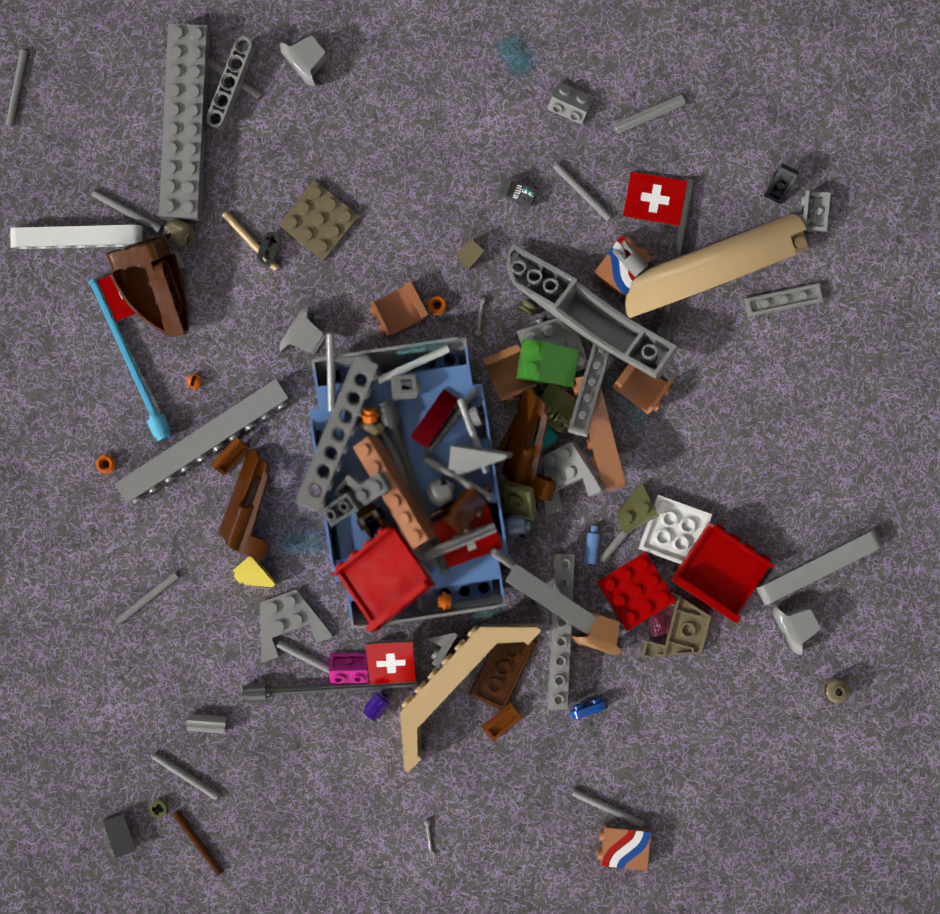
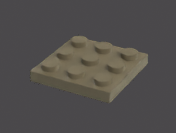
[278,180,359,261]

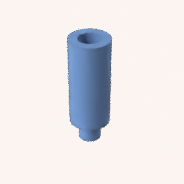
[583,526,601,565]

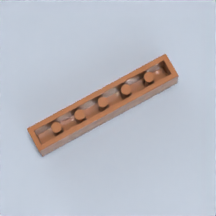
[573,376,625,491]
[353,436,437,549]

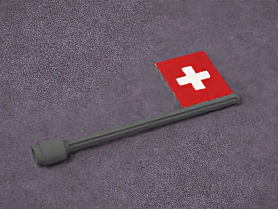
[623,172,697,343]
[377,400,503,574]
[242,639,420,703]

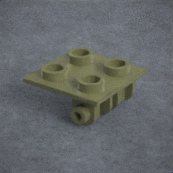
[539,384,577,434]

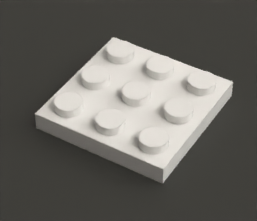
[638,495,712,564]

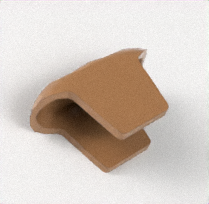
[571,613,623,655]

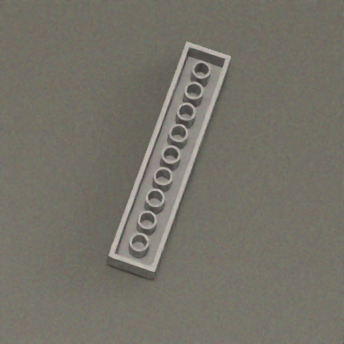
[159,23,210,222]

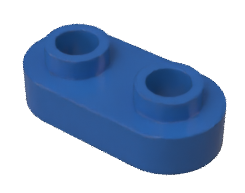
[570,697,609,719]

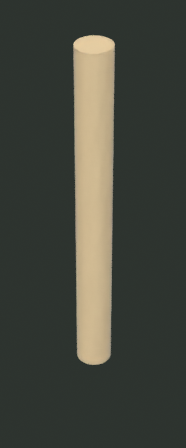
[222,211,280,272]

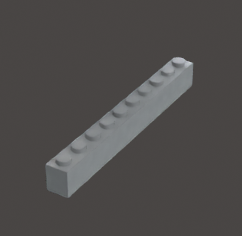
[114,379,290,504]

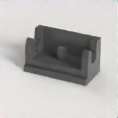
[103,813,136,858]

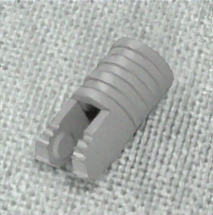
[612,240,648,277]

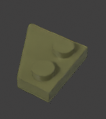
[616,483,659,534]

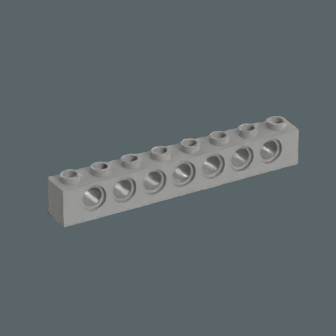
[294,356,379,512]
[547,553,575,710]

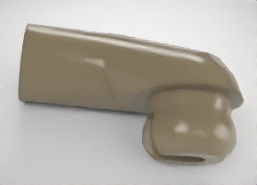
[356,417,384,436]

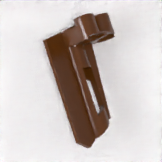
[502,388,556,501]
[219,449,271,561]

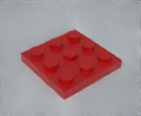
[597,552,676,631]

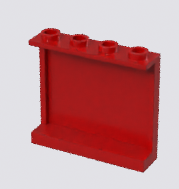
[671,522,775,624]
[330,526,435,633]

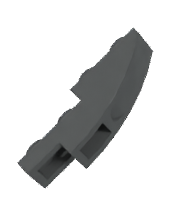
[321,471,393,527]

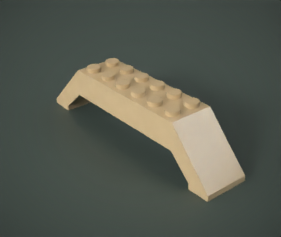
[400,623,542,773]

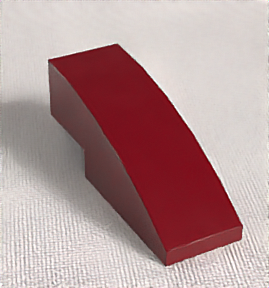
[410,389,458,448]

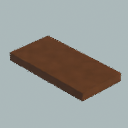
[469,640,537,710]

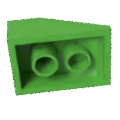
[516,339,579,388]

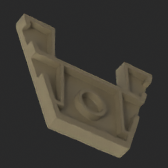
[641,590,711,658]

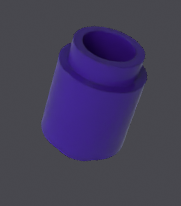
[363,691,391,721]

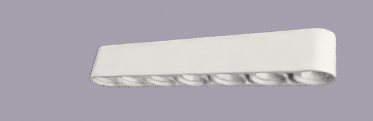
[10,225,143,249]

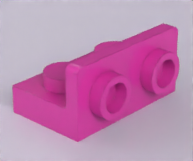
[329,653,369,684]

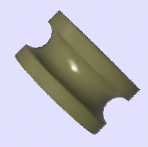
[518,300,538,317]
[149,799,168,818]

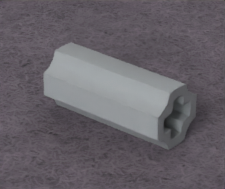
[186,714,228,734]

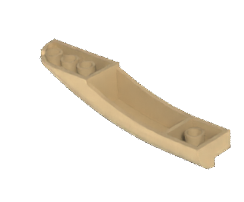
[625,214,809,318]

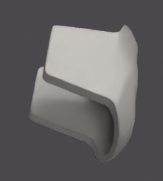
[280,35,328,87]
[279,306,326,355]
[773,606,821,655]

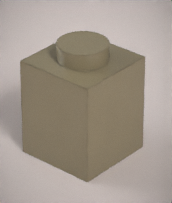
[455,238,485,270]

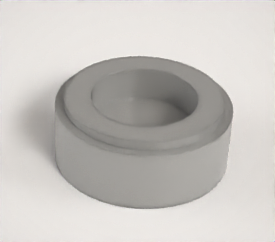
[469,406,482,427]

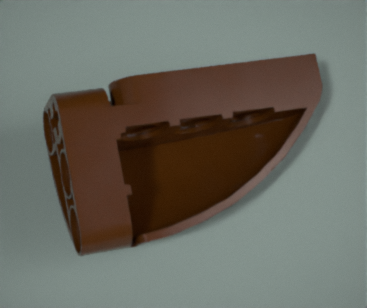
[106,236,189,337]

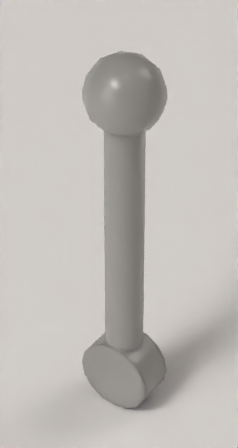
[474,297,485,337]
[424,819,435,859]

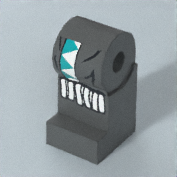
[499,177,538,207]

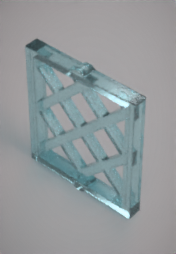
[395,346,430,356]

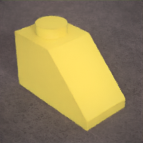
[233,556,277,587]

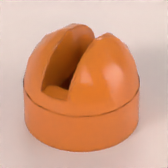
[187,374,203,389]

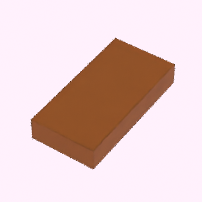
[211,436,250,475]
[481,702,523,741]

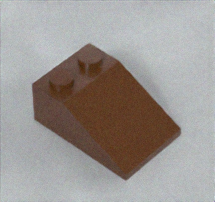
[441,487,486,534]

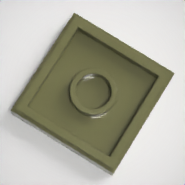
[497,478,537,521]

